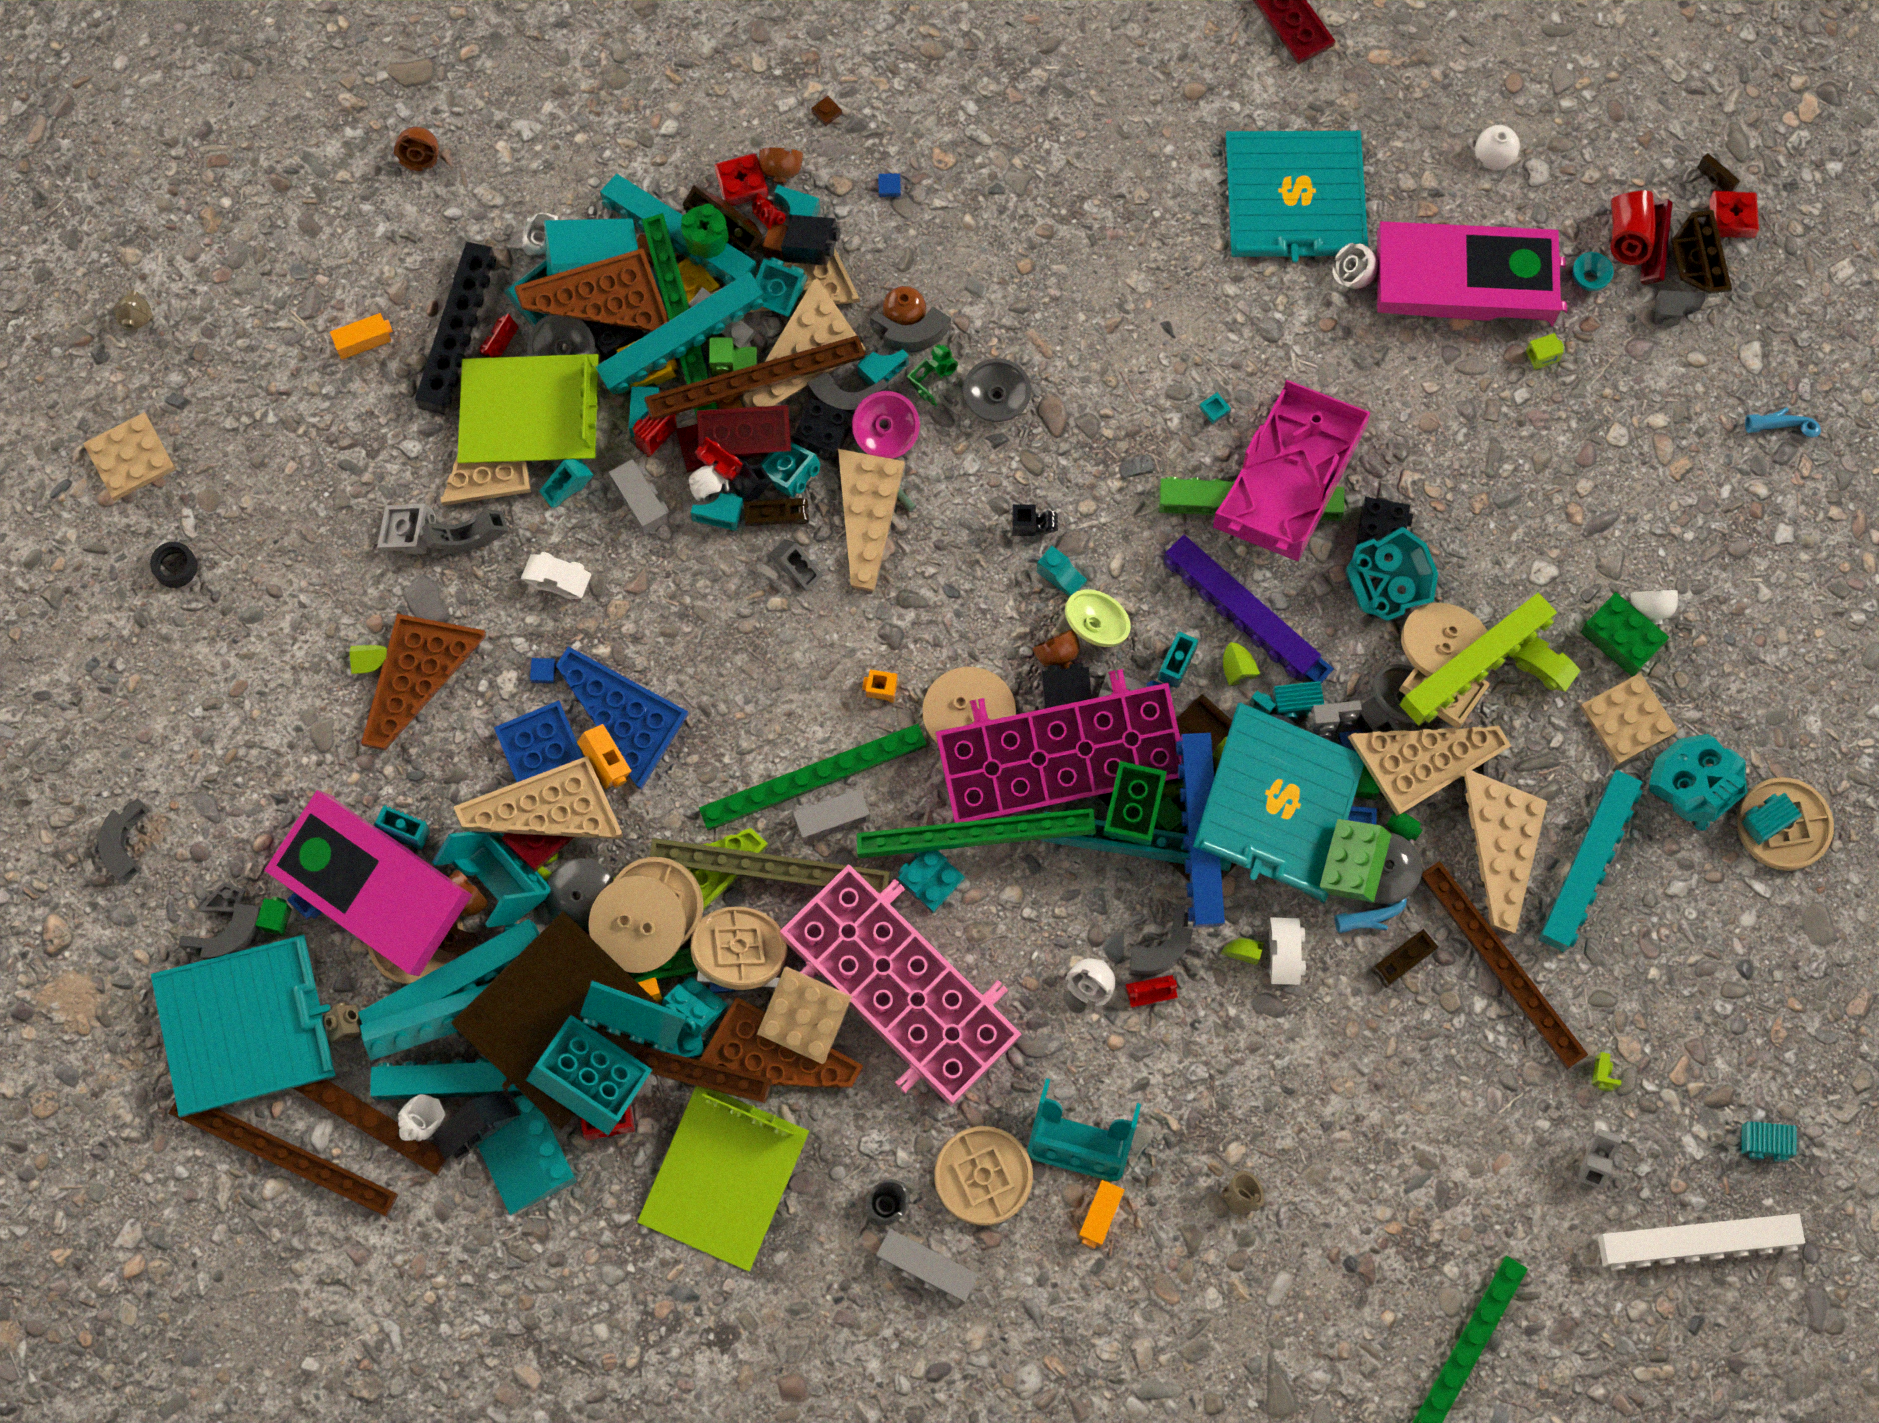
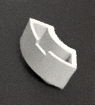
[521,552,591,599]
[1269,918,1306,985]

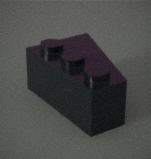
[432,1089,521,1161]

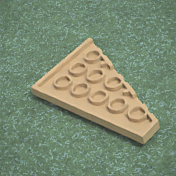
[742,278,866,407]
[441,455,531,506]
[1348,726,1511,816]
[454,756,623,839]
[1462,769,1547,935]

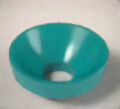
[1572,252,1614,291]

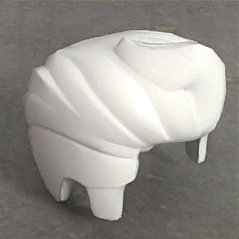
[522,213,558,256]
[689,463,729,502]
[398,1094,445,1141]

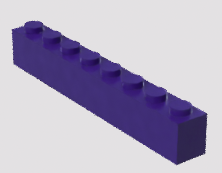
[1164,534,1321,681]

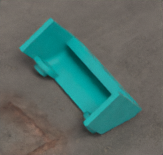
[432,831,551,928]
[1027,1078,1141,1181]

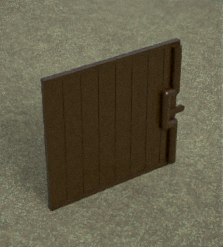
[451,911,661,1130]

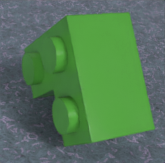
[709,337,758,377]

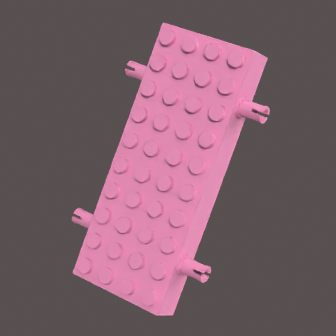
[780,864,1021,1107]

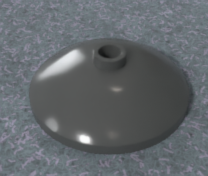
[528,315,595,356]
[963,358,1031,422]
[1373,664,1426,723]
[1374,833,1422,904]
[545,858,614,930]

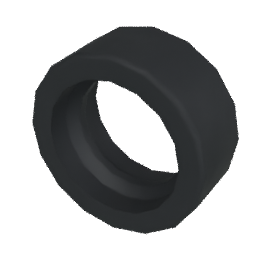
[150,541,198,588]

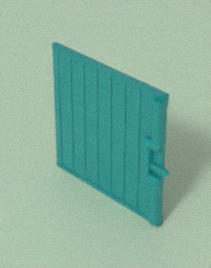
[150,935,336,1117]

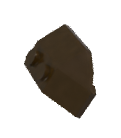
[683,185,763,256]
[1671,210,1732,294]

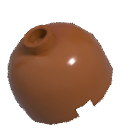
[394,126,439,171]
[759,147,803,183]
[882,286,926,325]
[1032,629,1080,669]
[448,870,488,917]

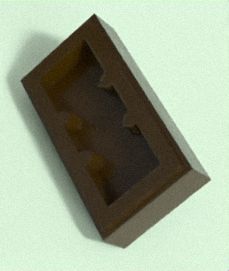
[1697,153,1740,192]
[437,927,478,956]

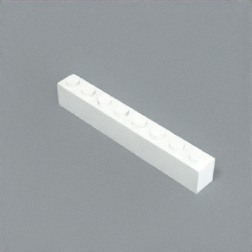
[1598,1213,1805,1271]

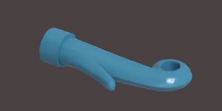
[1745,407,1821,438]
[1334,898,1407,934]

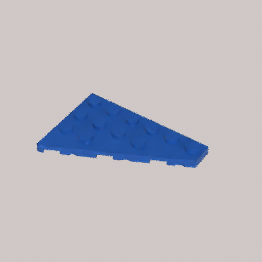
[556,646,689,790]

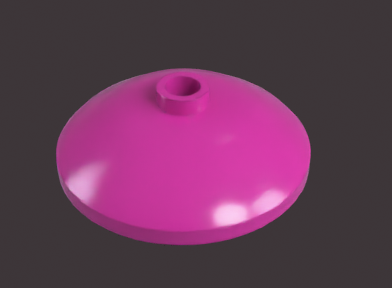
[852,391,920,459]

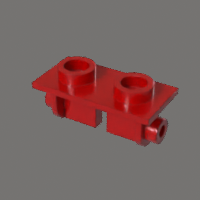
[752,192,786,230]
[479,314,519,358]
[695,437,743,481]
[1126,975,1178,1008]

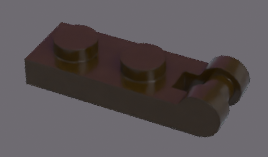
[744,498,809,527]
[1371,929,1439,988]

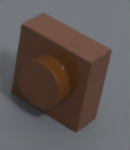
[811,95,842,126]

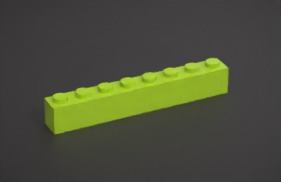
[1400,592,1557,726]

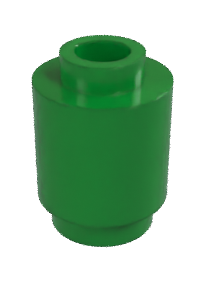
[1386,812,1423,842]

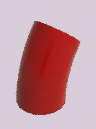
[1610,190,1656,265]

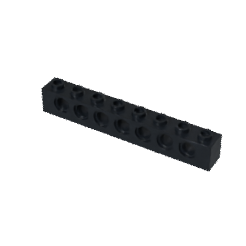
[415,241,497,415]

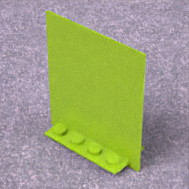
[457,354,600,463]
[637,1086,809,1271]

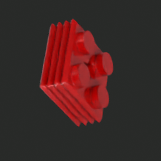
[714,153,768,206]
[1709,191,1759,238]
[633,412,677,457]

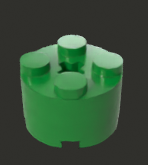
[681,204,729,258]

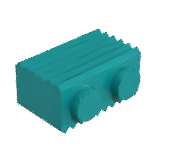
[1158,631,1198,688]
[1272,681,1324,721]
[1742,793,1802,845]
[374,805,431,850]
[1741,1121,1797,1162]

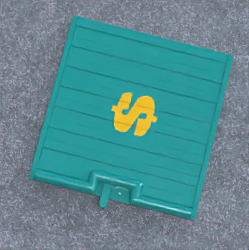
[1225,130,1368,263]
[1193,703,1364,899]

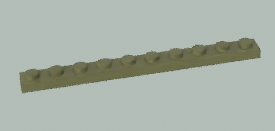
[650,838,890,893]

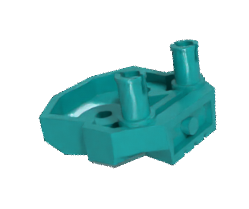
[1344,527,1439,621]
[1649,734,1748,831]

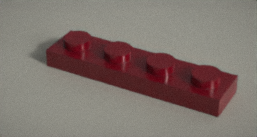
[1640,199,1673,285]

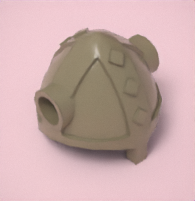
[113,290,154,331]
[1221,1170,1264,1215]

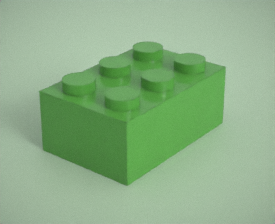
[1320,819,1392,903]

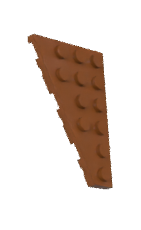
[514,248,669,332]
[361,613,486,751]

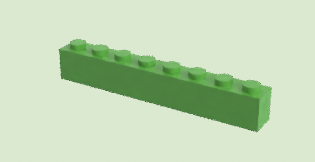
[1159,476,1344,521]

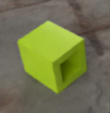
[1526,333,1564,370]

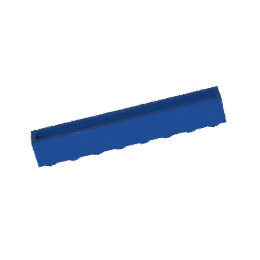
[1176,733,1225,928]

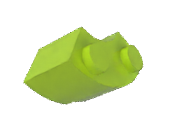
[1512,637,1580,692]

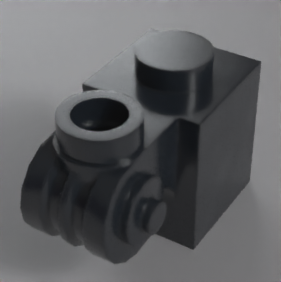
[728,456,773,501]
[1012,504,1058,536]

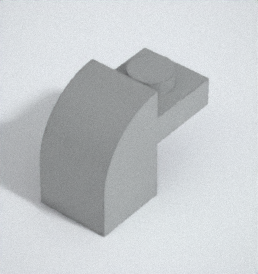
[1579,1128,1622,1189]

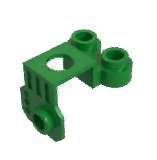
[907,344,958,407]

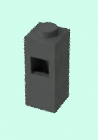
[1357,696,1400,733]

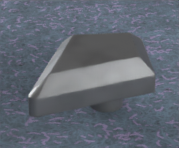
[199,882,246,913]

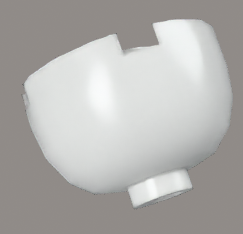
[1475,125,1520,170]
[1332,243,1378,289]
[1631,590,1678,625]
[1066,958,1115,1006]

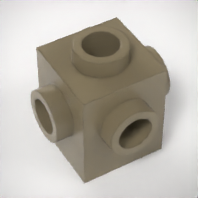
[323,1003,362,1043]

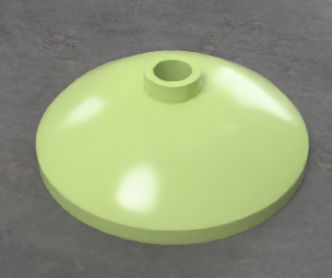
[1065,589,1131,647]

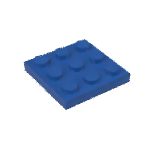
[494,700,583,782]

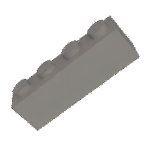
[876,1229,979,1305]

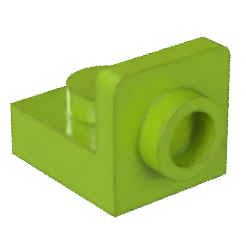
[1591,1052,1621,1092]

